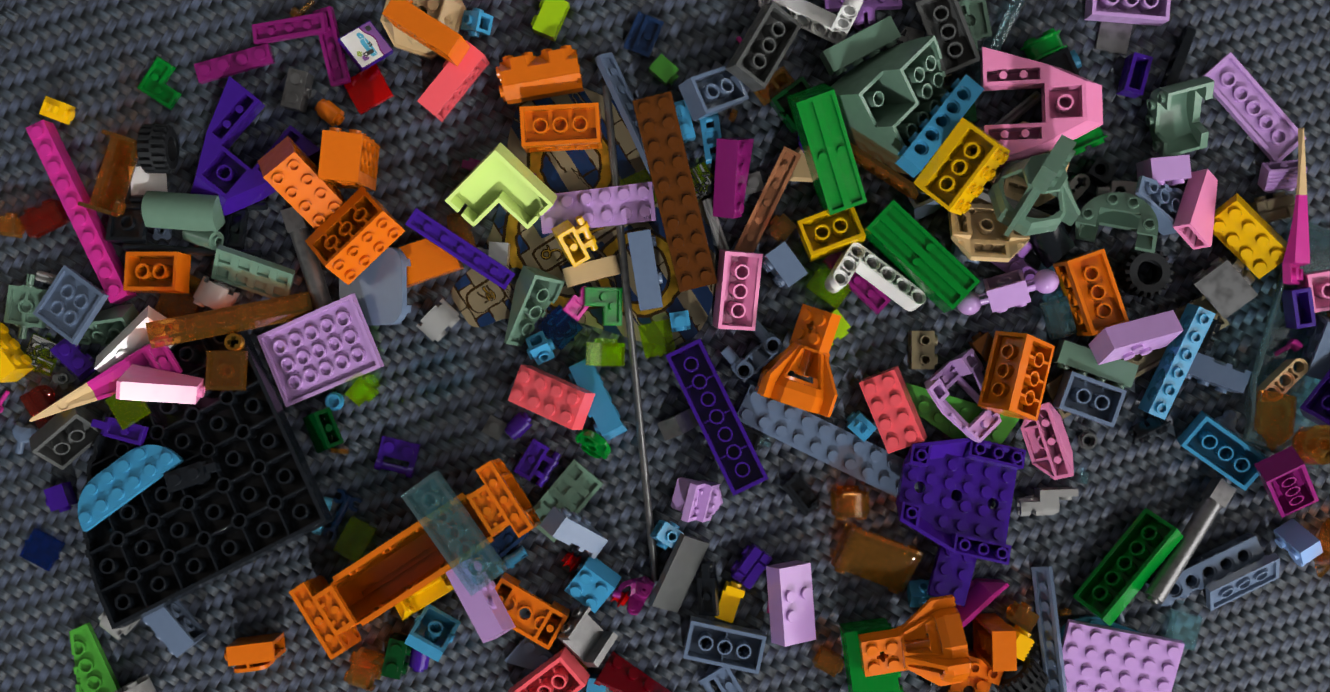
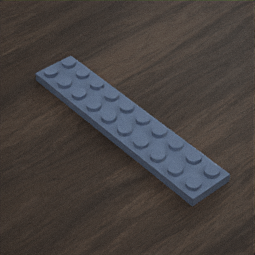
[737,384,905,498]

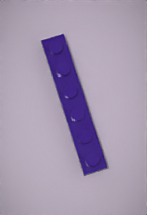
[405,208,515,290]

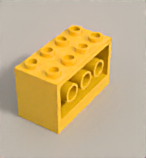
[913,117,1010,215]

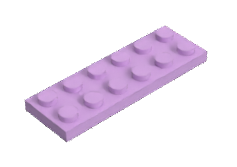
[1202,52,1307,162]
[540,182,657,234]

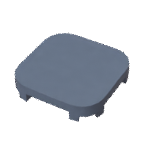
[339,247,412,325]

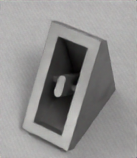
[657,408,699,441]

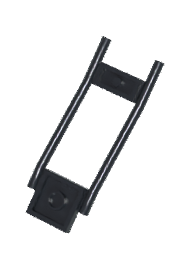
[105,196,268,258]

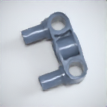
[720,320,782,379]

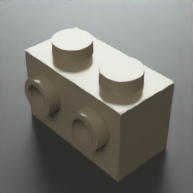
[908,331,938,369]

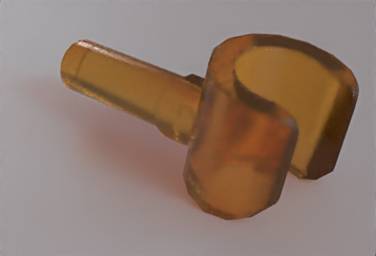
[289,0,315,18]

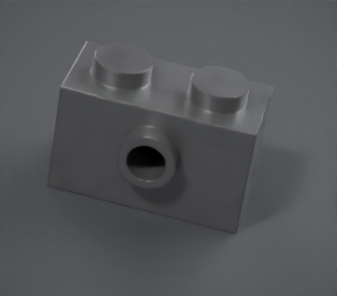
[280,68,314,114]

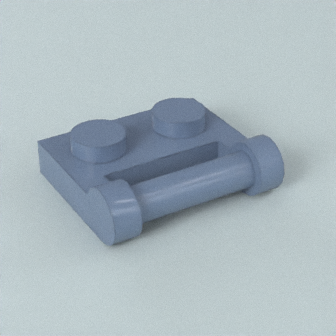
[698,666,744,692]

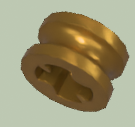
[224,333,245,352]

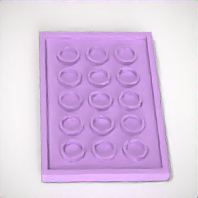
[257,293,384,407]
[1061,619,1185,692]

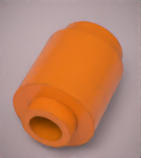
[315,99,345,127]

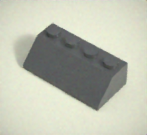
[915,0,981,76]

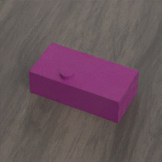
[1254,446,1319,518]

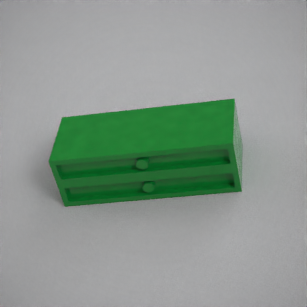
[787,83,867,215]
[864,200,980,313]
[839,618,903,692]

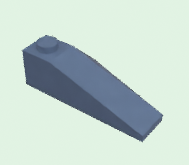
[1135,175,1184,235]

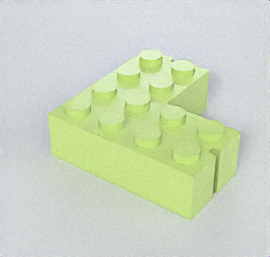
[445,142,558,229]

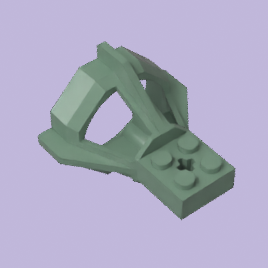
[988,134,1081,237]

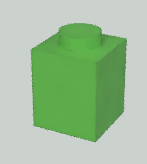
[649,53,679,87]

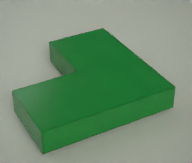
[137,56,182,110]
[583,287,623,326]

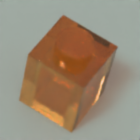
[812,645,844,677]

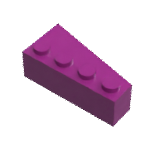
[713,137,754,219]

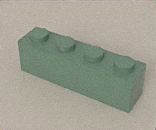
[819,15,901,76]
[1052,340,1139,390]

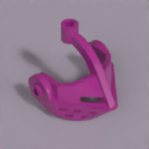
[612,576,655,615]

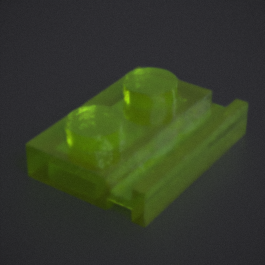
[333,516,377,562]

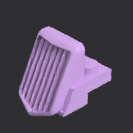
[671,477,723,523]

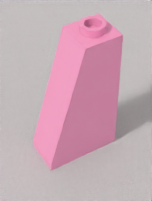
[1173,169,1218,250]
[116,364,206,404]

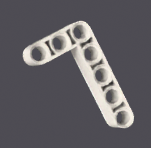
[758,0,863,44]
[824,242,926,311]

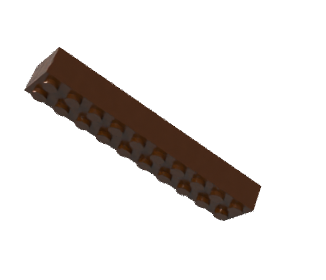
[632,91,717,292]

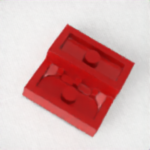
[344,64,394,115]

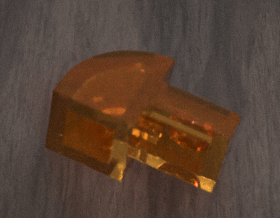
[753,66,795,107]
[447,210,477,248]

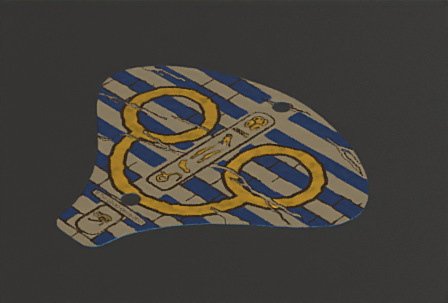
[451,88,715,346]

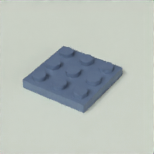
[33,265,109,345]

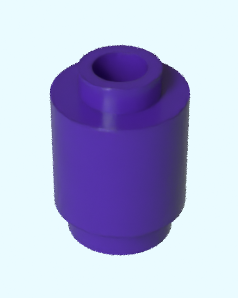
[504,412,533,440]
[409,648,430,672]

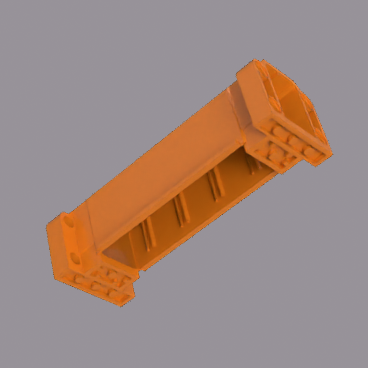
[289,458,541,660]

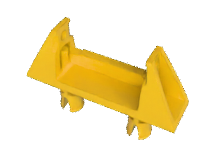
[395,563,460,621]

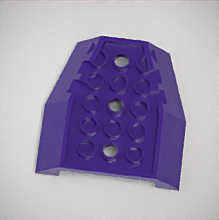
[896,438,1026,565]

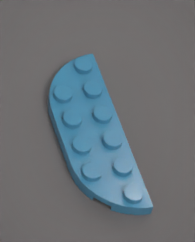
[78,445,184,532]

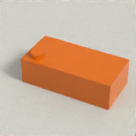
[382,0,470,67]
[398,238,464,288]
[972,613,1017,672]

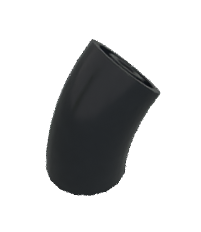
[1030,204,1076,269]

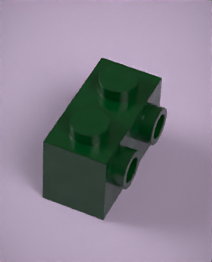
[303,407,344,454]
[381,632,412,680]

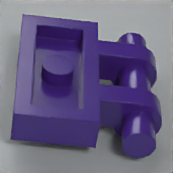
[514,438,561,488]

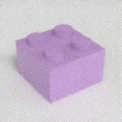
[1136,154,1192,187]

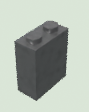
[1192,256,1258,319]

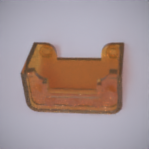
[831,521,924,594]

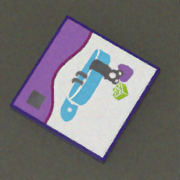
[338,20,394,72]

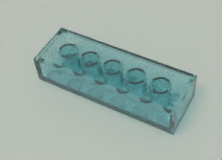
[401,471,508,596]

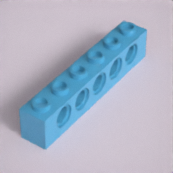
[895,74,984,178]
[1138,303,1216,420]

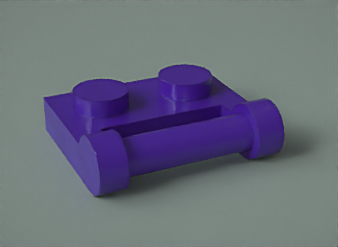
[374,435,421,478]

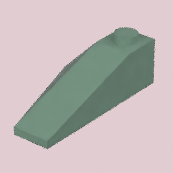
[504,265,565,346]
[78,304,139,347]

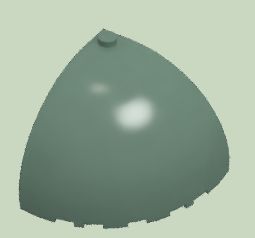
[831,35,946,175]

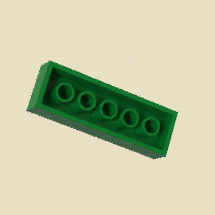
[1073,508,1184,626]

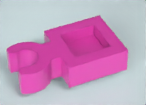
[562,286,589,321]

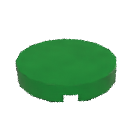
[575,429,611,459]

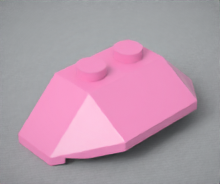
[1020,402,1074,480]

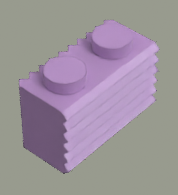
[1258,159,1308,193]

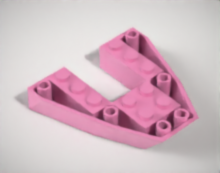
[980,47,1103,168]

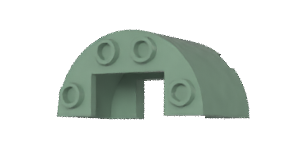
[1145,76,1215,157]
[1075,192,1158,253]

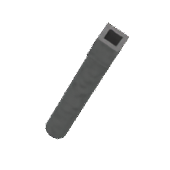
[280,207,332,310]
[1144,478,1237,605]

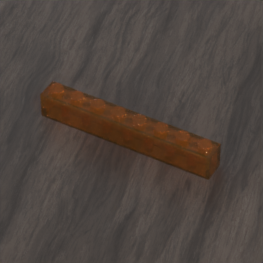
[145,291,313,349]

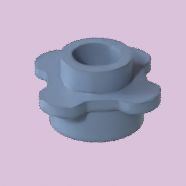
[152,228,172,240]

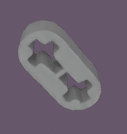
[1057,173,1090,202]

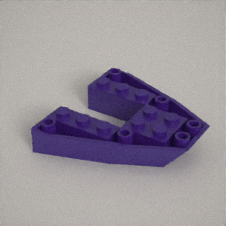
[190,76,320,216]

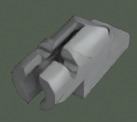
[1016,486,1079,516]

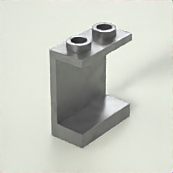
[557,607,618,668]

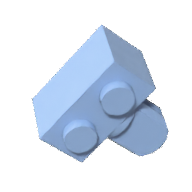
[1273,518,1323,567]

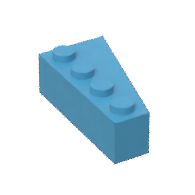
[568,357,628,441]

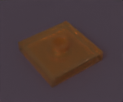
[205,351,248,391]

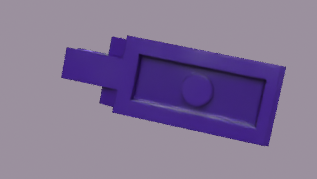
[91,417,149,446]

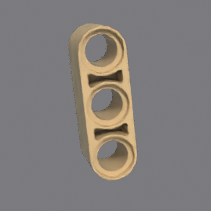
[562,255,621,288]
[1255,358,1308,402]

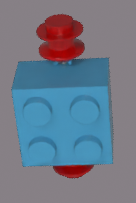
[562,551,630,613]

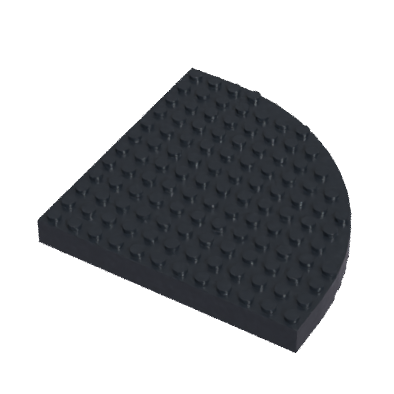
[82,310,334,629]

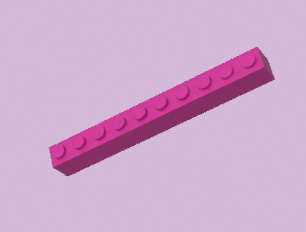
[26,120,137,304]

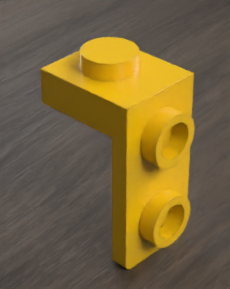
[715,581,745,623]

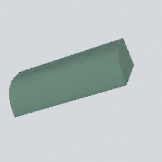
[141,191,226,232]

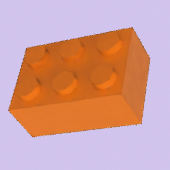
[123,252,191,293]

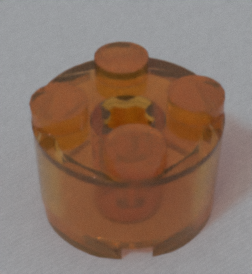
[1291,425,1330,465]
[830,485,869,521]
[344,647,385,692]

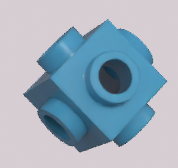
[461,8,494,38]
[525,330,556,365]
[650,520,684,550]
[906,579,933,608]

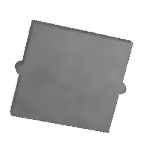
[1095,21,1133,55]

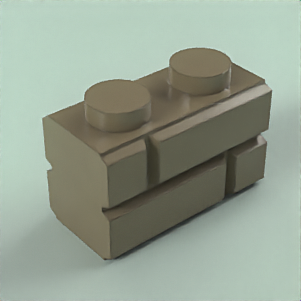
[1248,191,1295,223]

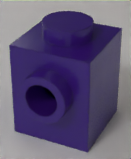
[44,482,78,513]

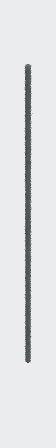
[602,85,659,581]

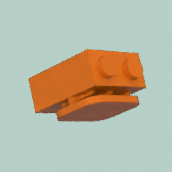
[224,632,286,673]

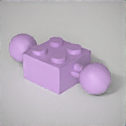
[957,269,1059,315]

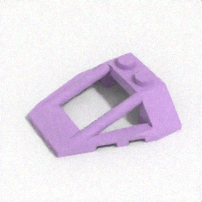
[924,348,1002,443]

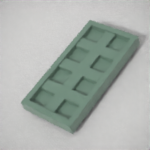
[211,244,296,304]
[533,459,603,542]

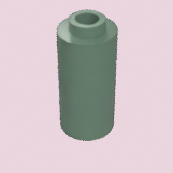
[182,230,224,250]

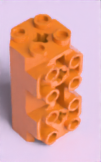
[496,45,584,105]

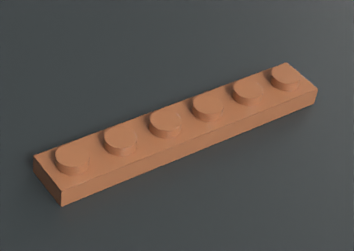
[734,146,802,253]

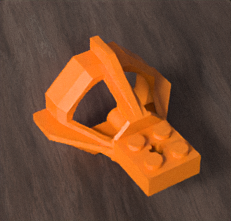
[755,304,841,417]
[858,595,972,686]

